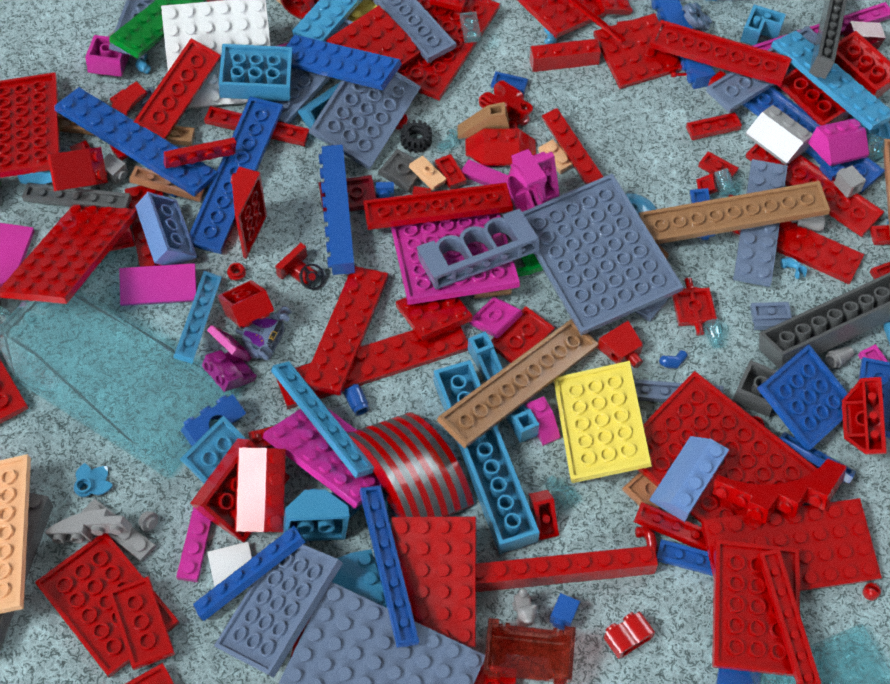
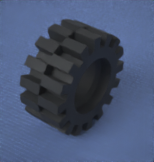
[400,120,432,153]

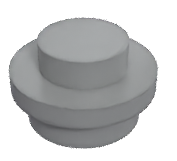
[138,511,158,531]

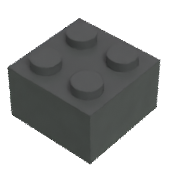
[732,360,776,417]

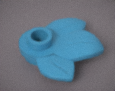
[74,463,113,497]

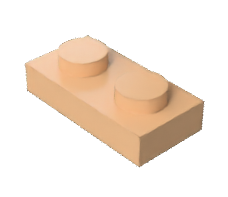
[538,139,573,174]

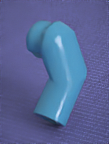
[135,53,151,74]

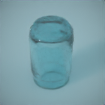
[714,168,736,197]

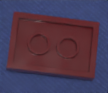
[318,175,376,212]

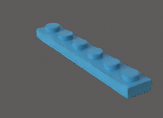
[173,271,222,364]

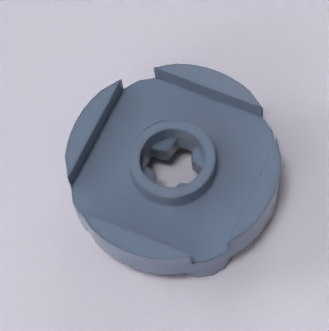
[682,2,712,32]

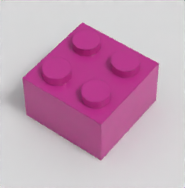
[85,35,130,77]

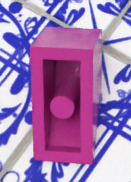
[526,396,561,446]

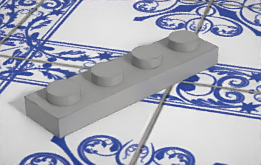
[81,499,156,563]

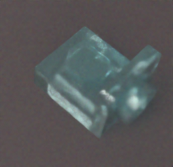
[867,134,885,163]

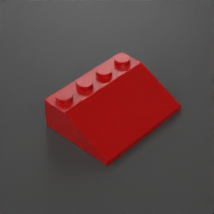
[231,167,267,259]
[190,438,290,543]

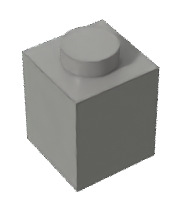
[104,153,129,185]
[834,165,866,198]

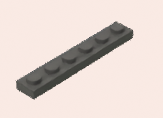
[22,183,132,208]

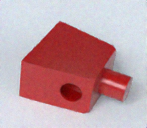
[597,321,643,368]

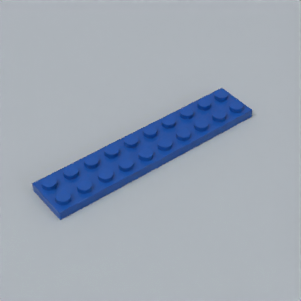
[55,87,218,197]
[743,87,885,194]
[189,96,284,254]

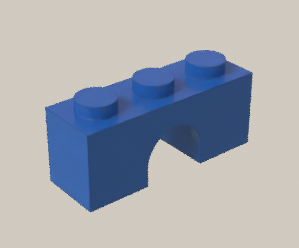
[181,394,247,446]

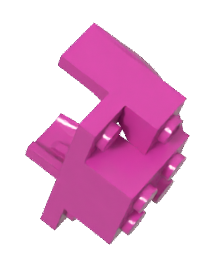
[507,149,560,212]

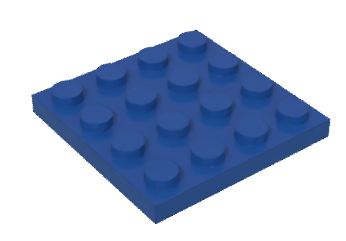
[757,344,848,450]

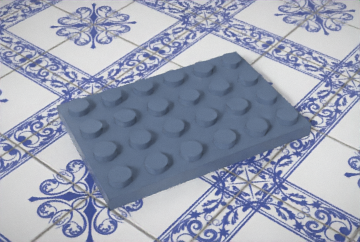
[309,50,421,170]
[214,545,343,678]

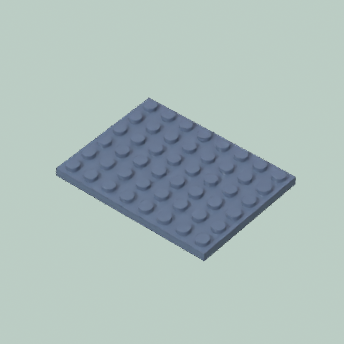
[522,173,684,336]
[278,582,486,684]

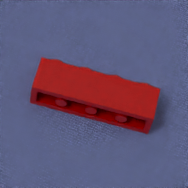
[529,39,601,72]

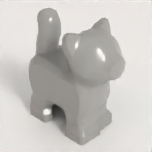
[512,588,537,627]

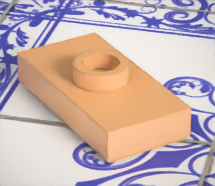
[409,156,446,191]

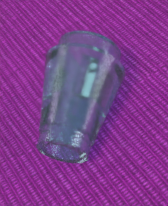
[703,319,723,349]

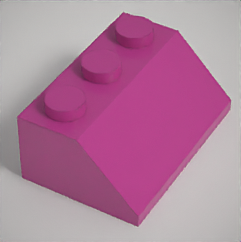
[808,118,869,166]

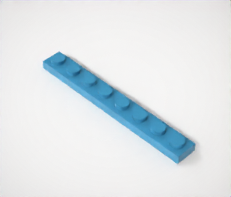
[271,361,374,478]

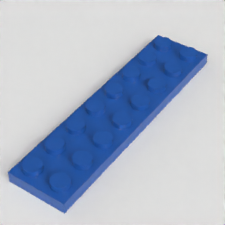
[286,35,402,91]

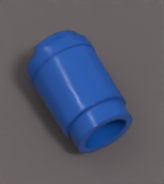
[344,384,370,416]

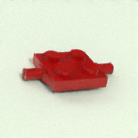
[672,277,717,336]

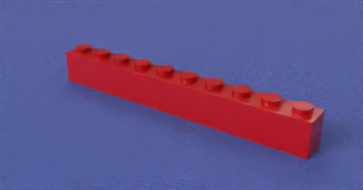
[476,546,658,592]

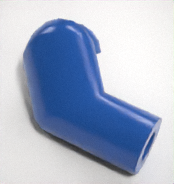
[659,350,688,369]

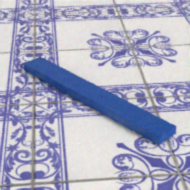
[359,485,419,648]

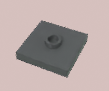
[378,149,419,192]

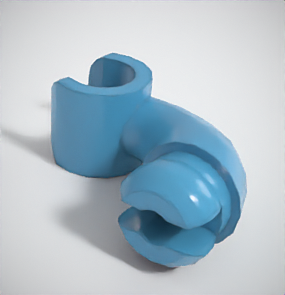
[780,257,807,279]

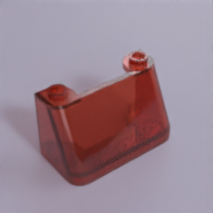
[483,618,576,684]

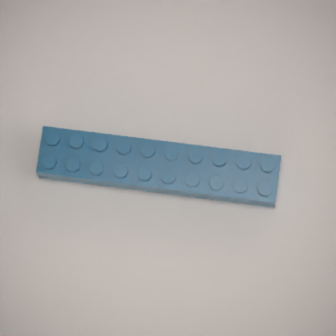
[433,360,540,554]

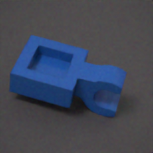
[815,153,846,181]

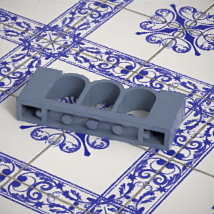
[417,209,539,290]

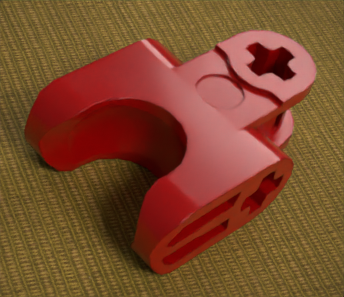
[479,80,533,125]

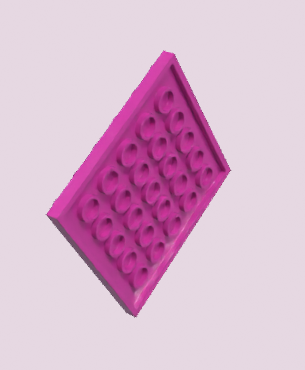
[391,213,520,305]

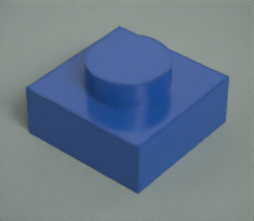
[376,182,394,198]

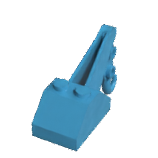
[283,489,389,541]

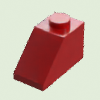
[528,490,559,540]

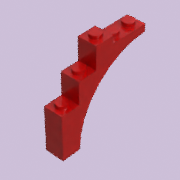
[712,458,847,524]

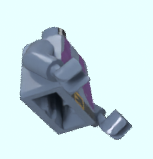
[236,306,292,360]

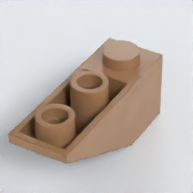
[457,102,510,139]

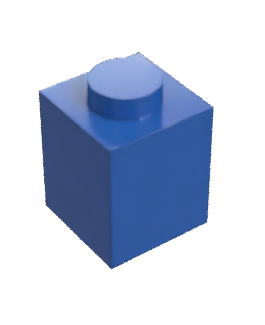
[549,593,580,630]

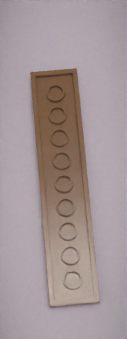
[639,181,830,244]
[437,319,599,449]

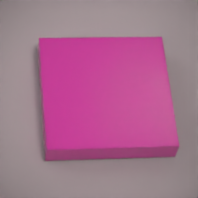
[470,297,522,339]
[207,325,252,362]

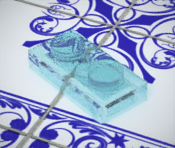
[460,11,481,43]

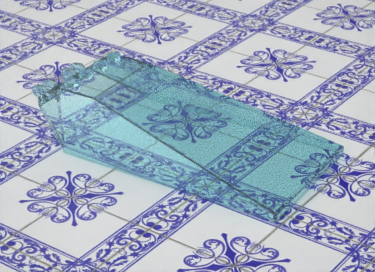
[0,290,242,479]

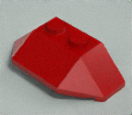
[465,129,536,166]
[842,377,887,455]

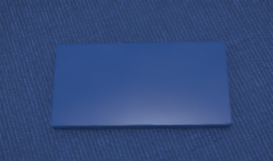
[858,357,890,438]

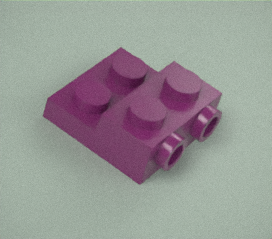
[202,350,257,392]

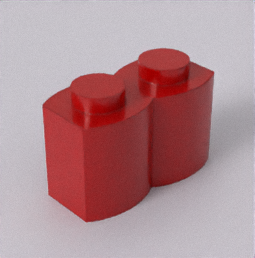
[604,612,655,659]

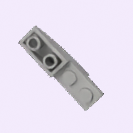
[45,509,132,544]

